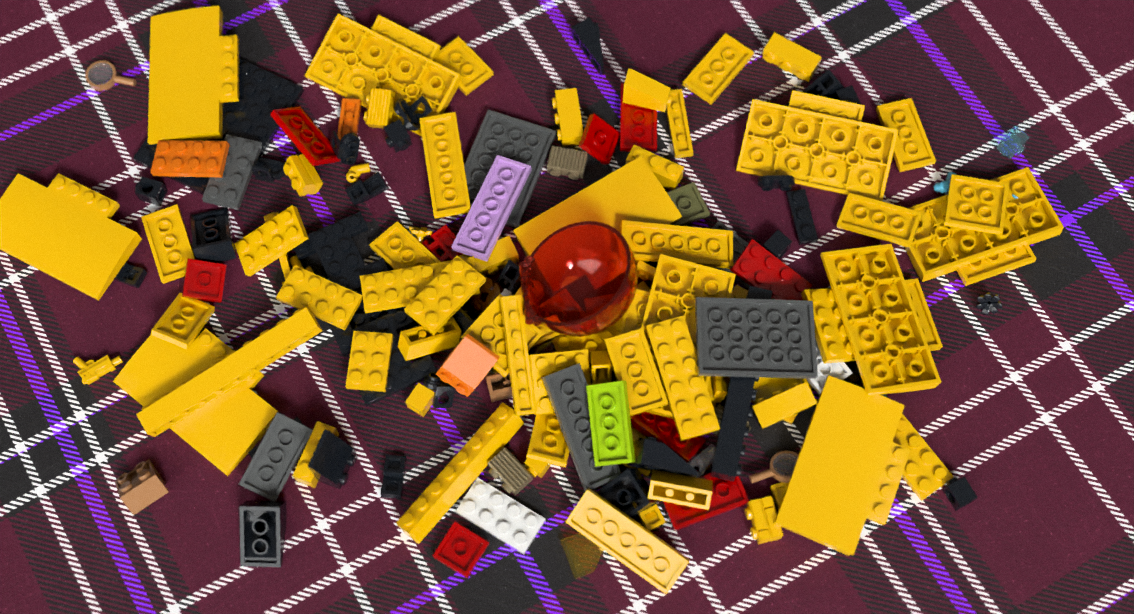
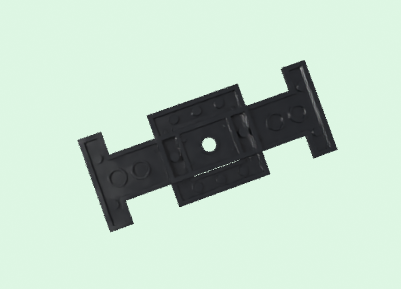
[294,212,437,407]

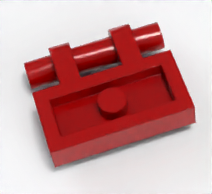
[421,225,462,262]

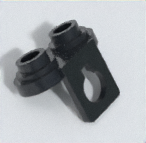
[394,96,432,131]
[330,131,360,165]
[251,157,285,182]
[757,175,795,191]
[423,372,456,408]

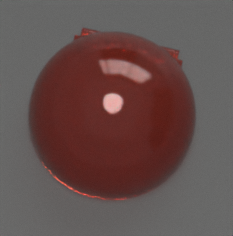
[519,221,638,337]

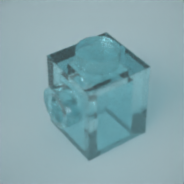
[997,126,1030,159]

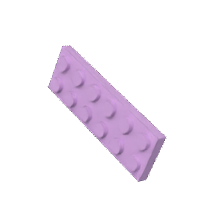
[451,155,532,262]

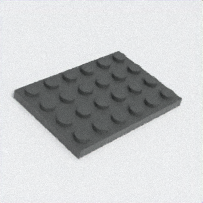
[464,110,556,228]
[695,297,818,379]

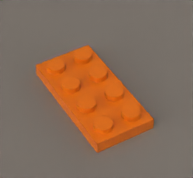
[150,140,230,177]

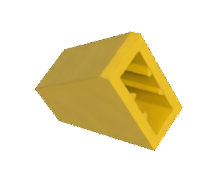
[623,68,673,112]

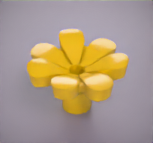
[409,226,433,243]

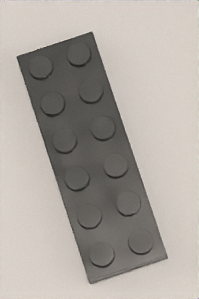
[542,363,621,491]

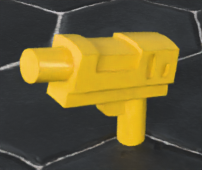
[73,355,123,385]
[711,376,727,408]

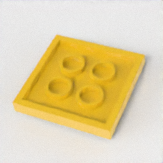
[944,174,1009,235]
[460,294,544,377]
[529,349,591,415]

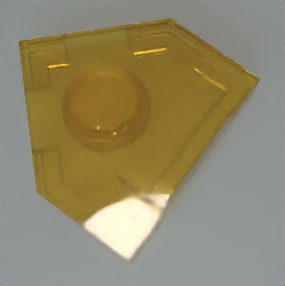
[561,533,604,579]

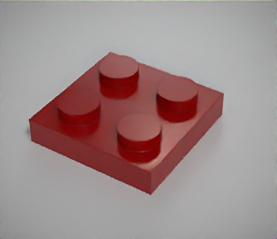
[579,114,620,165]
[182,259,227,303]
[433,521,489,579]

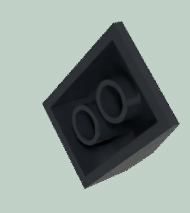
[190,207,236,263]
[308,429,357,489]
[627,436,698,477]
[596,468,658,519]
[239,500,287,567]

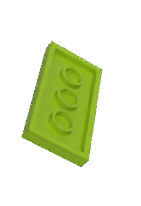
[586,381,635,467]

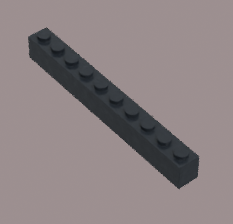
[710,286,775,482]

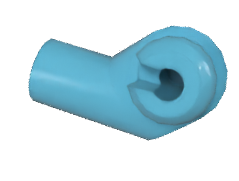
[934,172,957,193]

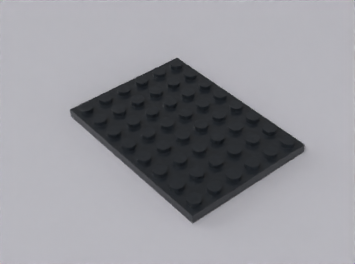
[133,58,304,195]

